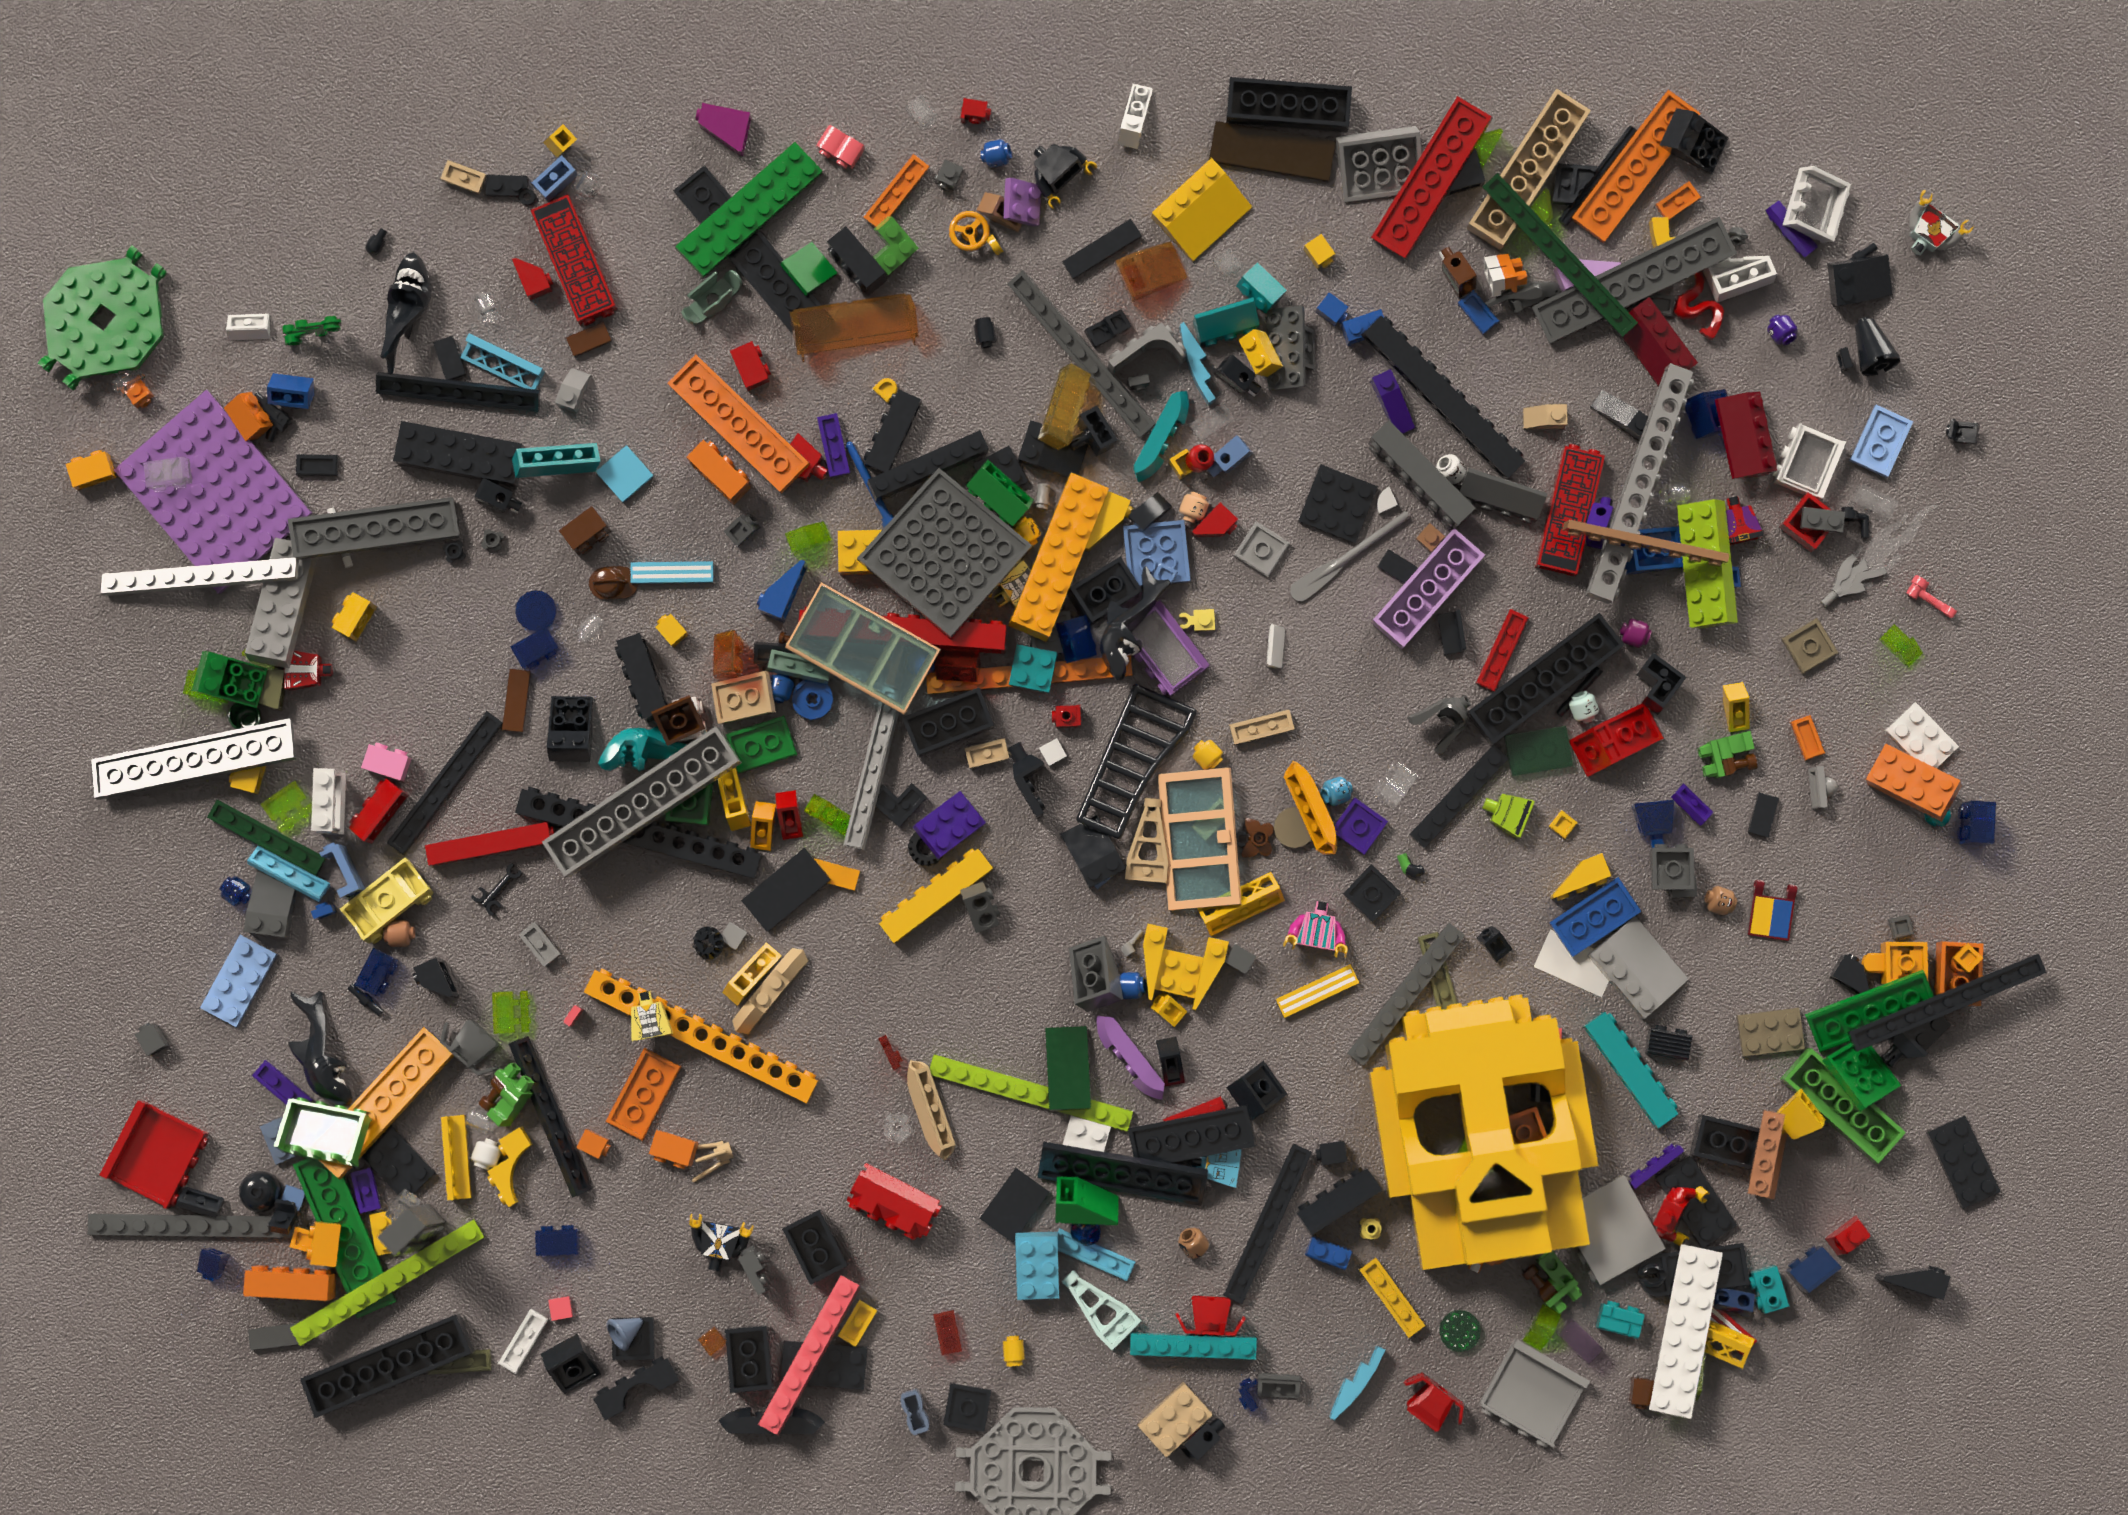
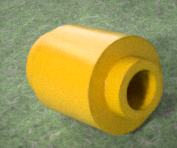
[1002,1335,1025,1366]

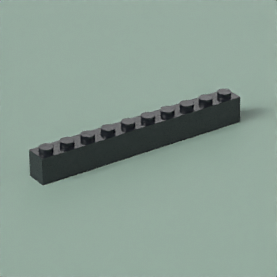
[1361,316,1525,479]

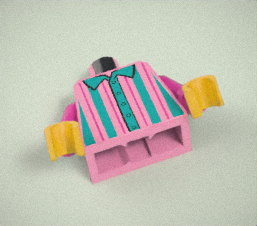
[1283,901,1348,958]

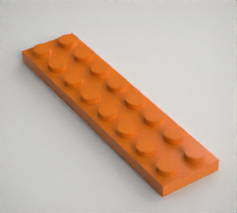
[1572,90,1701,243]
[667,354,810,494]

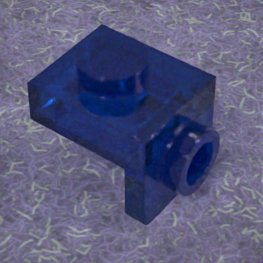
[1237,1377,1258,1412]

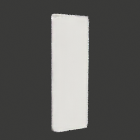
[226,314,270,340]
[1266,624,1285,668]

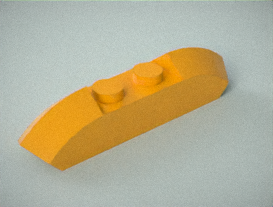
[1284,761,1337,854]

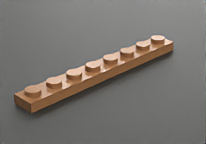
[1563,520,1729,567]

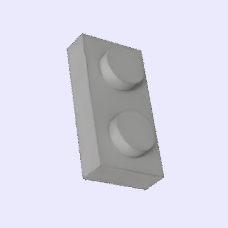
[518,922,561,967]

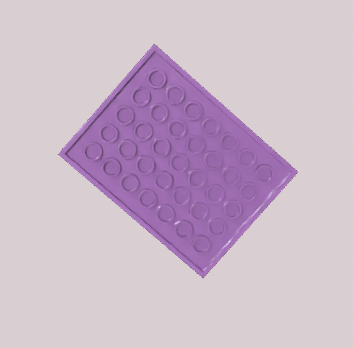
[114,390,313,594]

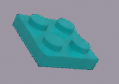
[1009,644,1057,693]

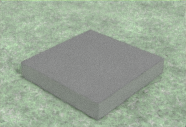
[1234,521,1290,578]

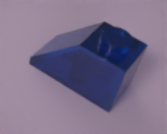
[197,1247,230,1281]

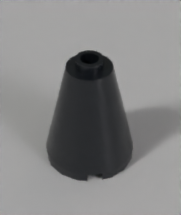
[1855,317,1900,376]

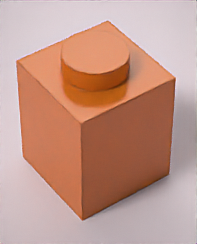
[576,1129,611,1159]

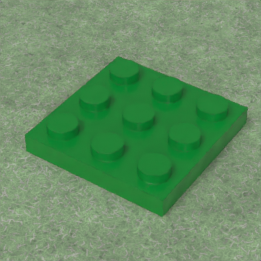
[1822,1043,1901,1112]

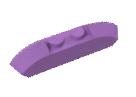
[1097,1016,1165,1100]

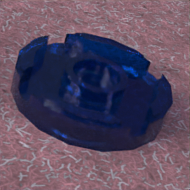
[515,590,557,632]

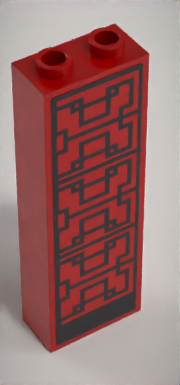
[530,194,618,326]
[1535,444,1605,577]

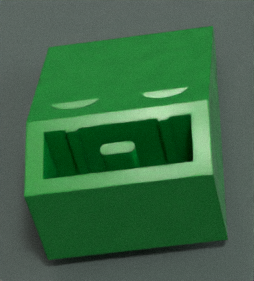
[191,651,268,708]
[1055,1177,1119,1225]

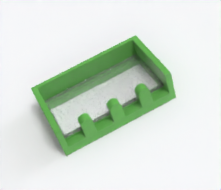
[274,1097,372,1168]

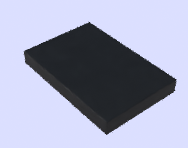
[979,1168,1049,1243]

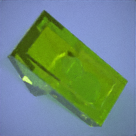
[1879,624,1923,668]

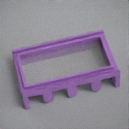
[1131,600,1210,697]

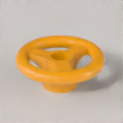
[949,211,990,251]

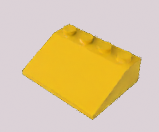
[1151,158,1252,262]

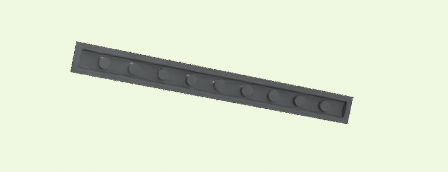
[1008,270,1156,438]
[87,1214,298,1238]

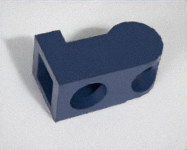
[1713,1289,1755,1318]

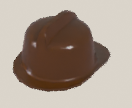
[589,566,638,599]

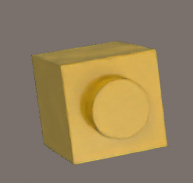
[543,124,577,157]
[1303,234,1335,269]
[656,614,689,648]

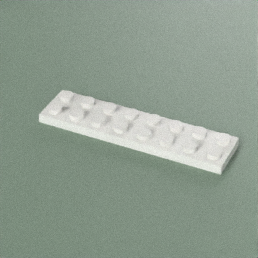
[1649,1244,1723,1419]

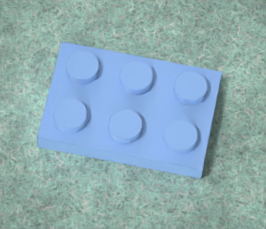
[1849,405,1913,478]

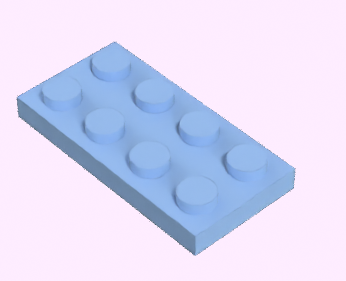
[200,935,278,1027]

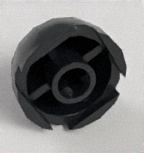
[239,1171,282,1212]

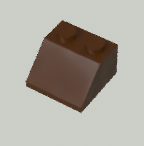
[651,695,705,746]

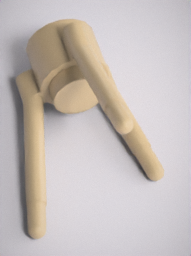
[692,1141,734,1182]

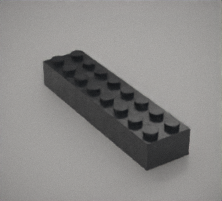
[1467,612,1624,746]
[300,1314,475,1418]

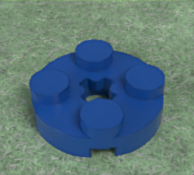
[792,679,834,720]

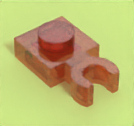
[878,1035,903,1070]

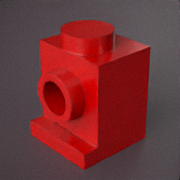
[960,98,991,124]
[1052,705,1081,728]

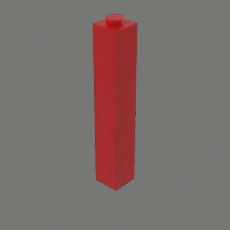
[425,822,555,867]

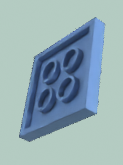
[1123,520,1190,587]

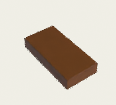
[566,322,612,357]

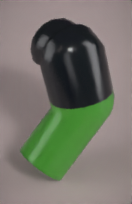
[1397,853,1425,878]

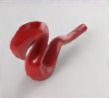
[1674,271,1724,340]

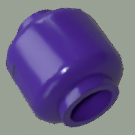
[1767,314,1798,346]

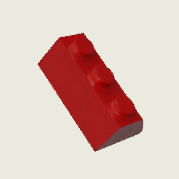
[349,778,409,844]

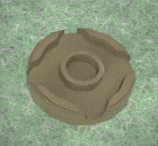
[1274,807,1311,849]

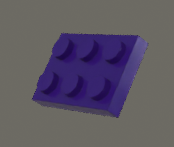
[913,791,986,859]

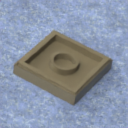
[1781,618,1838,674]

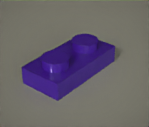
[1671,783,1713,826]
[350,1168,382,1213]

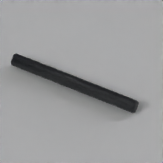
[1559,125,1637,226]

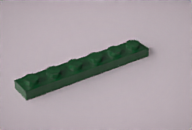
[207,799,327,876]

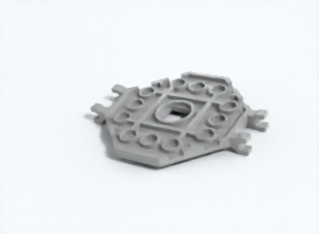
[955,1407,1111,1515]

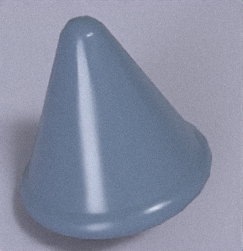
[607,1318,643,1351]

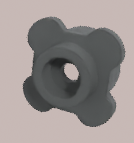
[1728,227,1748,245]
[481,529,504,551]

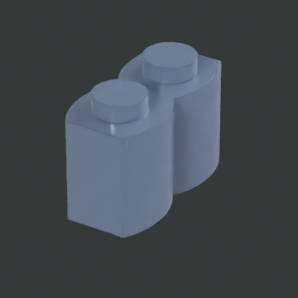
[901,1388,929,1435]

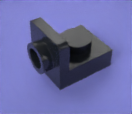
[1477,926,1513,962]
[268,1199,298,1235]

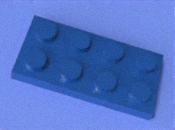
[1549,877,1641,957]

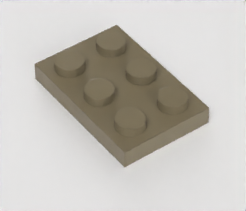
[1736,1008,1805,1057]

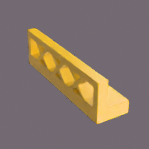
[1197,872,1285,936]
[441,1115,472,1201]
[1704,1320,1755,1369]

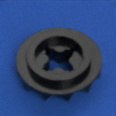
[692,926,724,959]

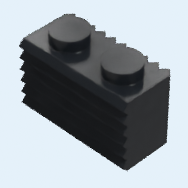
[1645,1025,1692,1060]

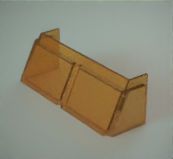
[789,293,919,362]

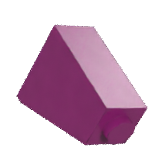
[696,103,752,156]

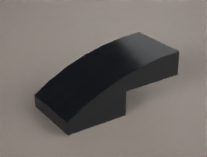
[1084,309,1132,349]
[1128,492,1172,532]

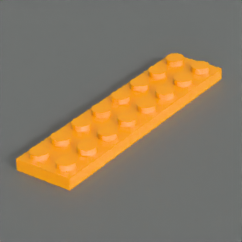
[313,1027,454,1179]

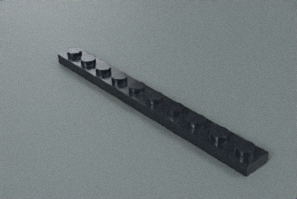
[1847,953,2047,1051]

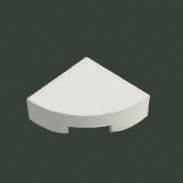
[1377,487,1398,514]

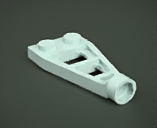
[1062,1270,1141,1350]

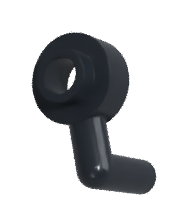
[1840,507,1869,539]

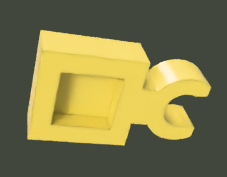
[1179,609,1215,631]

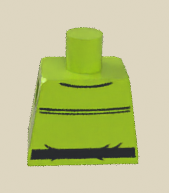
[1482,794,1535,839]

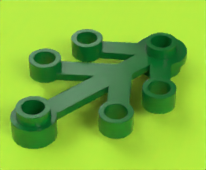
[282,316,342,346]

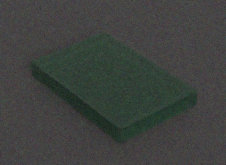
[1505,726,1573,777]

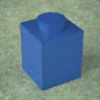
[1316,292,1349,327]

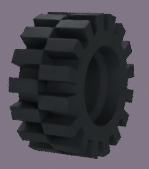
[908,832,943,866]

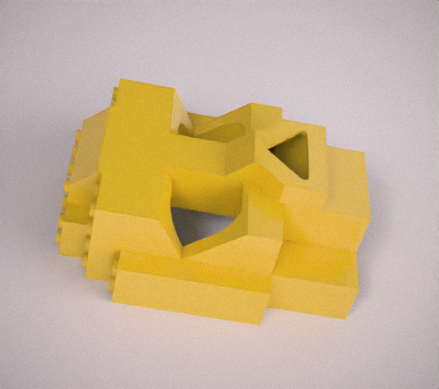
[1368,994,1598,1270]

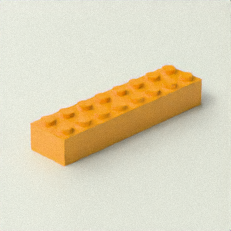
[1008,473,1109,641]

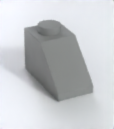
[555,368,591,413]

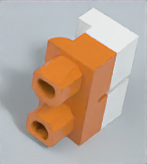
[1484,254,1527,297]

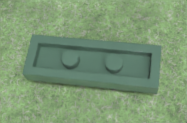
[767,649,830,684]

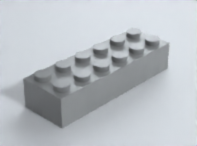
[245,538,318,668]

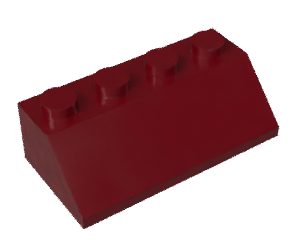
[1620,297,1698,387]
[1715,391,1778,479]

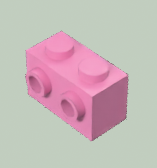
[361,742,412,782]

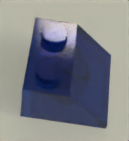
[1685,389,1728,439]

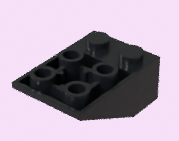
[1660,108,1729,174]
[546,696,593,762]

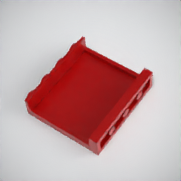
[99,1100,209,1209]

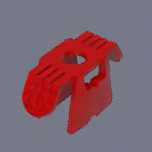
[1175,1296,1246,1336]
[1403,1372,1464,1432]

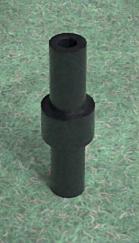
[1849,243,1878,260]
[347,983,384,1016]

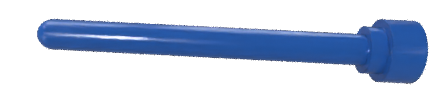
[846,441,894,528]

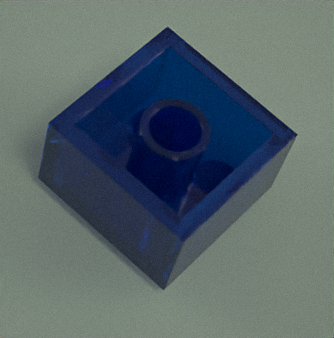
[1957,800,1996,846]

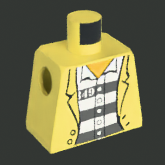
[993,560,1030,609]
[631,991,673,1041]

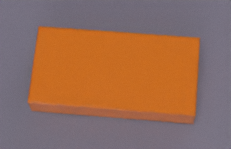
[1790,715,1825,761]

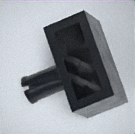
[1067,406,1118,457]

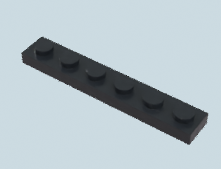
[1409,744,1509,848]

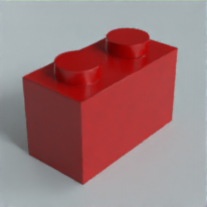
[730,341,771,391]

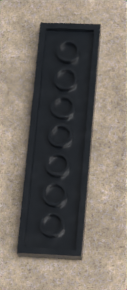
[1037,1141,1208,1206]

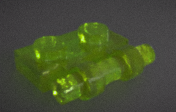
[260,780,312,833]
[492,991,531,1034]

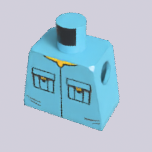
[1192,1149,1242,1188]

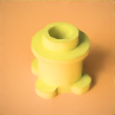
[1360,1218,1382,1239]

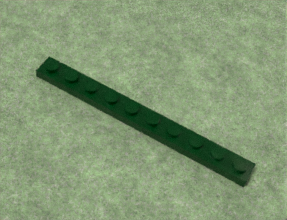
[1482,173,1638,337]

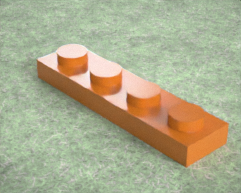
[863,154,930,227]

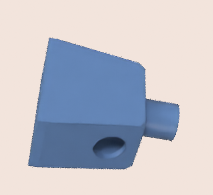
[1208,435,1253,477]

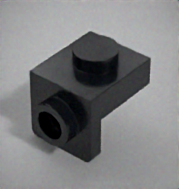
[1946,419,1980,445]

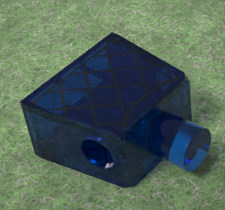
[1632,800,1674,848]

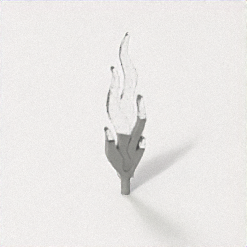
[1820,505,1938,608]

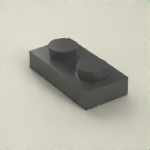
[1800,507,1845,533]

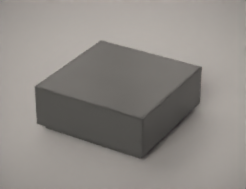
[1888,914,1914,939]

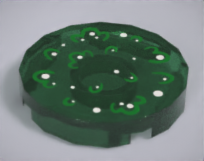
[1439,1309,1481,1352]

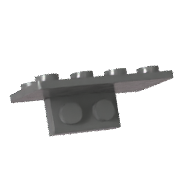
[1267,305,1315,391]

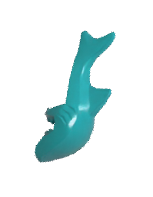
[598,726,687,771]

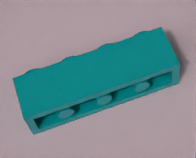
[512,443,601,478]

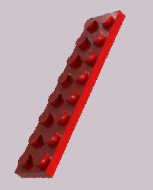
[1371,96,1493,259]

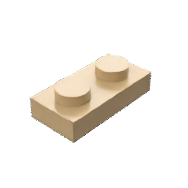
[440,160,487,195]
[965,738,1010,769]

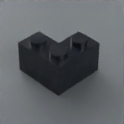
[1636,653,1686,715]

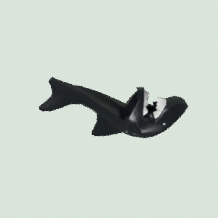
[381,253,432,375]
[1100,566,1171,680]
[288,991,352,1107]

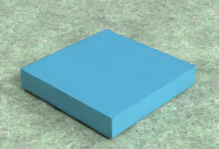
[596,445,654,503]

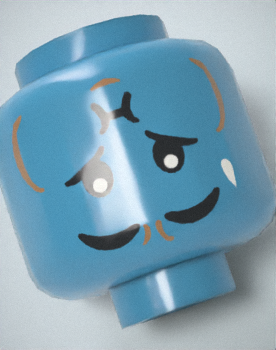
[1320,777,1353,806]

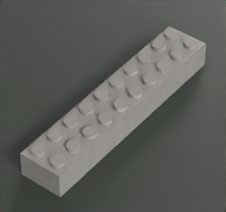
[542,726,742,878]

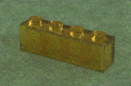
[1038,363,1091,450]

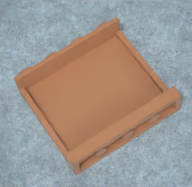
[1748,1110,1788,1200]

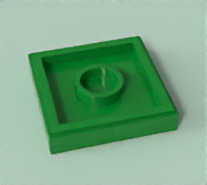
[780,242,838,296]

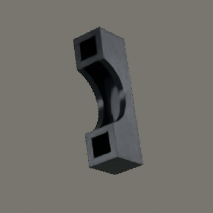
[593,1356,681,1420]

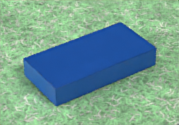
[1457,290,1499,335]

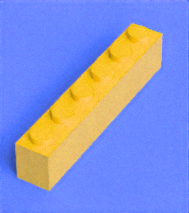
[879,848,993,944]

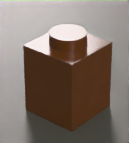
[1629,1377,1655,1409]

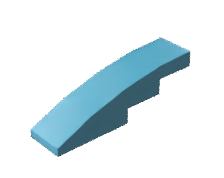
[1180,322,1216,406]
[1329,1345,1385,1420]

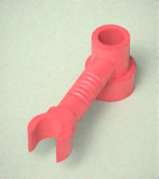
[1906,575,1957,618]

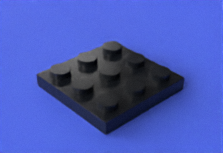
[1298,464,1378,544]

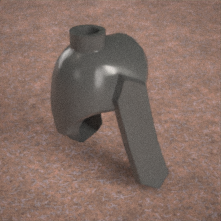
[1407,695,1471,754]

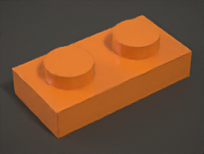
[1655,181,1701,220]

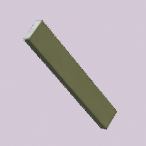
[1418,932,1457,1010]

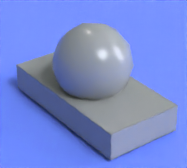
[1808,766,1838,809]

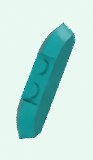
[1133,391,1189,482]

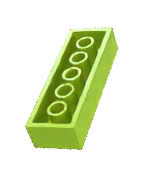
[1677,499,1738,629]

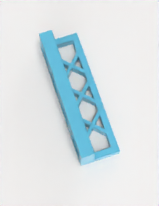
[460,333,545,390]

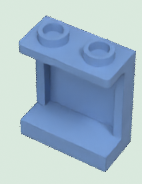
[319,843,365,900]

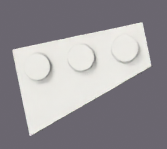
[1703,256,1777,302]

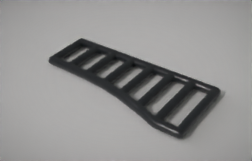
[1076,684,1197,839]

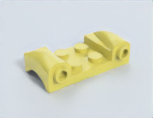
[340,858,433,944]

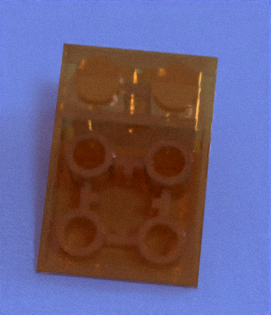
[1115,241,1188,302]
[713,630,744,678]

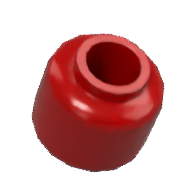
[1185,444,1214,473]

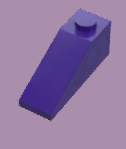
[1370,369,1415,434]

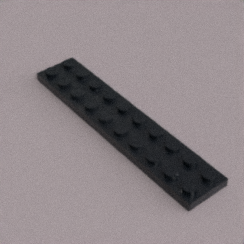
[673,165,834,347]

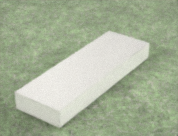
[498,1309,549,1374]

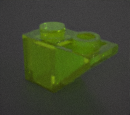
[804,794,851,836]

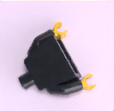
[1034,144,1097,209]

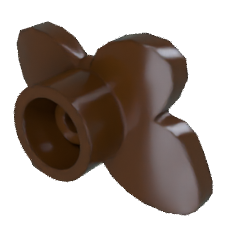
[1241,818,1274,858]

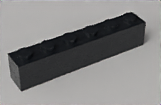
[867,430,989,502]

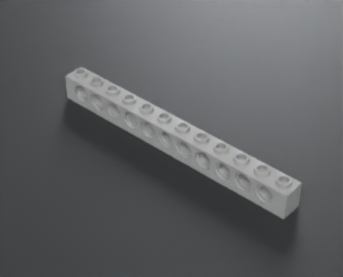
[1585,363,1694,604]

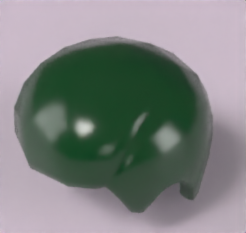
[228,703,262,730]

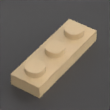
[1229,710,1294,745]

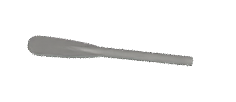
[1290,511,1410,601]

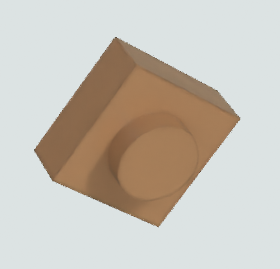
[1416,523,1445,552]

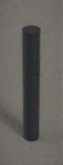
[1556,667,1603,717]

